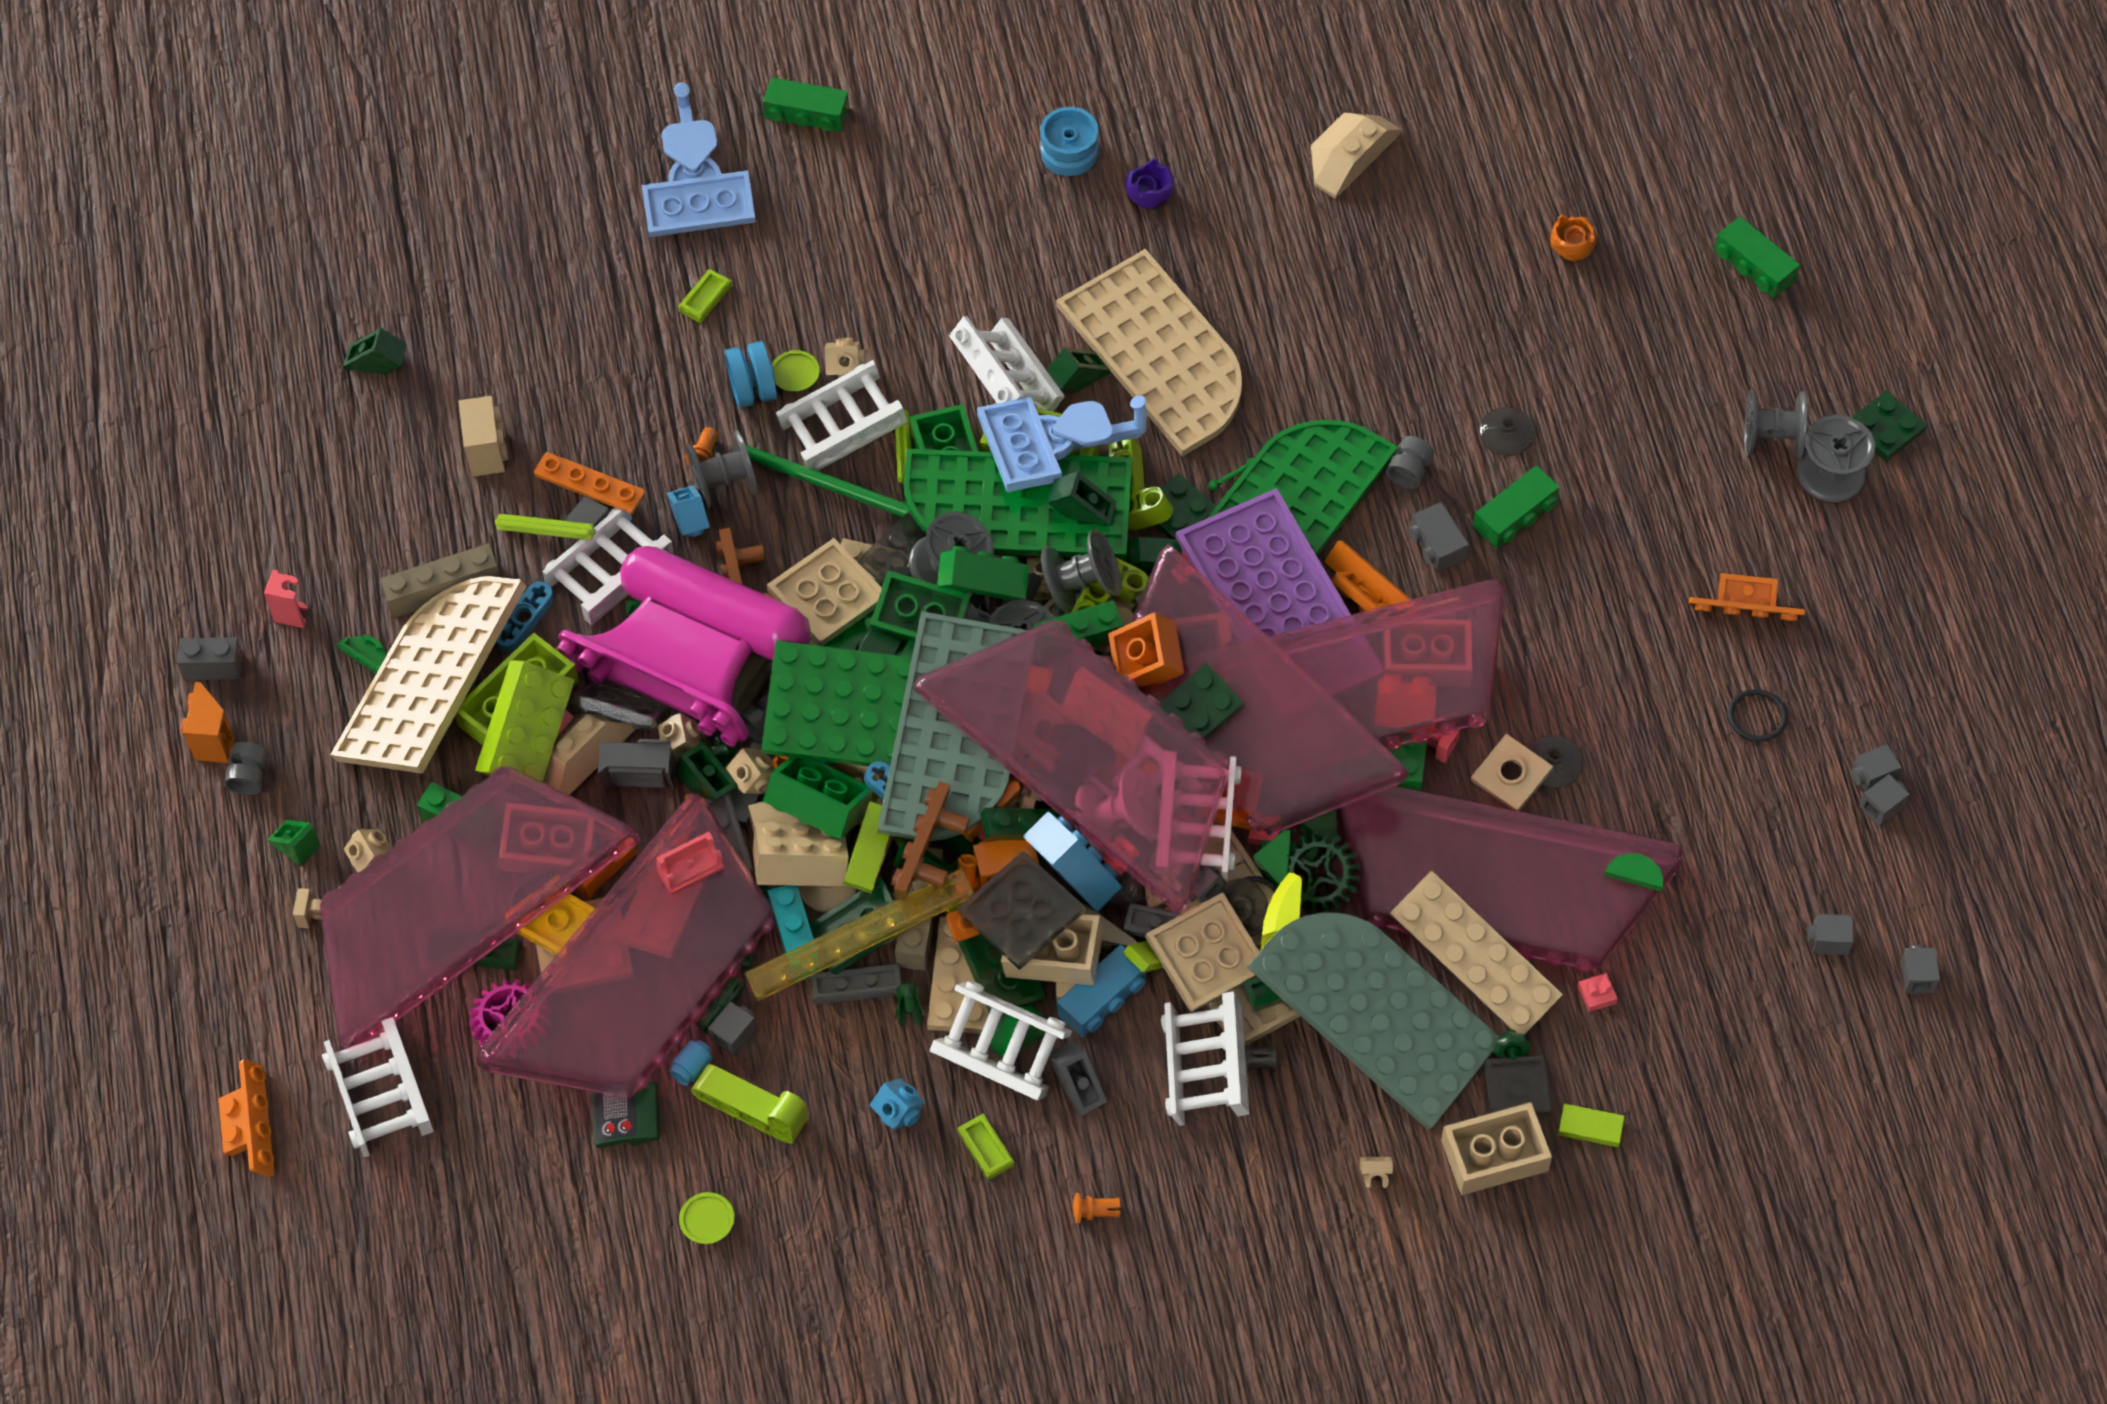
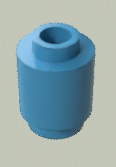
[669,1040,713,1086]

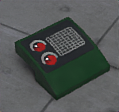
[592,1082,660,1149]

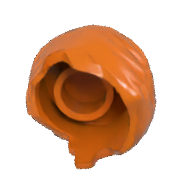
[1550,214,1597,261]

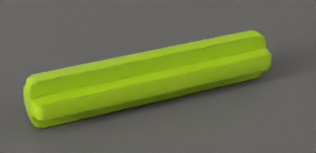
[895,409,911,484]

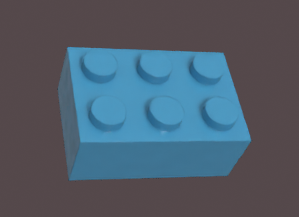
[1023,811,1122,912]

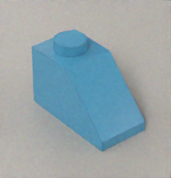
[667,485,710,537]

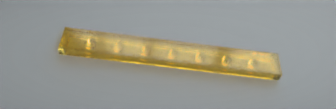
[745,868,975,1001]

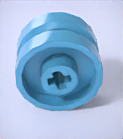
[1040,107,1099,176]
[724,340,777,409]

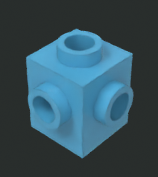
[869,1078,926,1130]

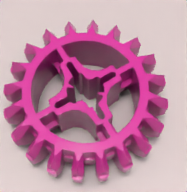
[469,978,551,1058]

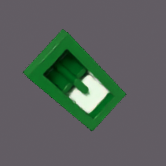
[267,820,321,866]
[1253,830,1292,887]
[989,1005,1046,1060]

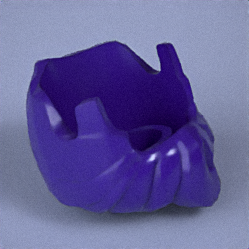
[1124,158,1174,209]

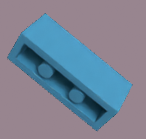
[1057,944,1146,1038]

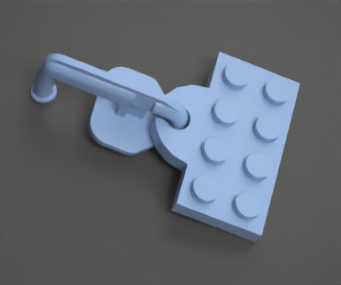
[642,82,756,237]
[977,396,1147,492]

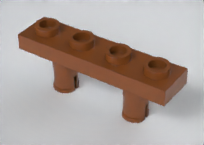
[715,528,774,598]
[891,781,970,901]

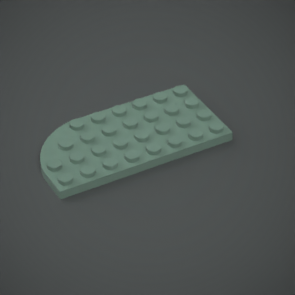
[877,611,1037,841]
[1247,913,1499,1130]

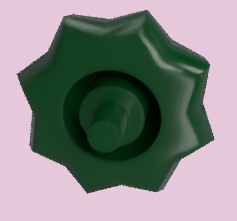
[708,736,738,767]
[1493,1029,1532,1063]

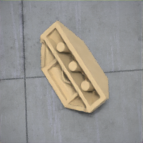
[1311,112,1402,199]
[539,713,638,805]

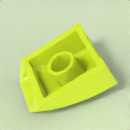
[1260,872,1302,951]

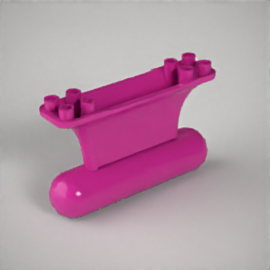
[556,546,811,747]

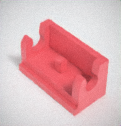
[264,569,308,628]
[656,832,724,895]

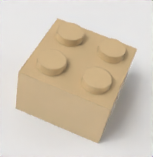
[458,396,508,477]

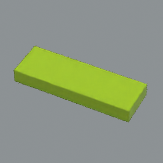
[843,801,890,893]

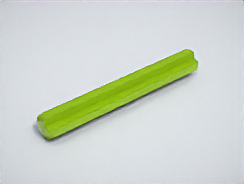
[495,514,596,540]

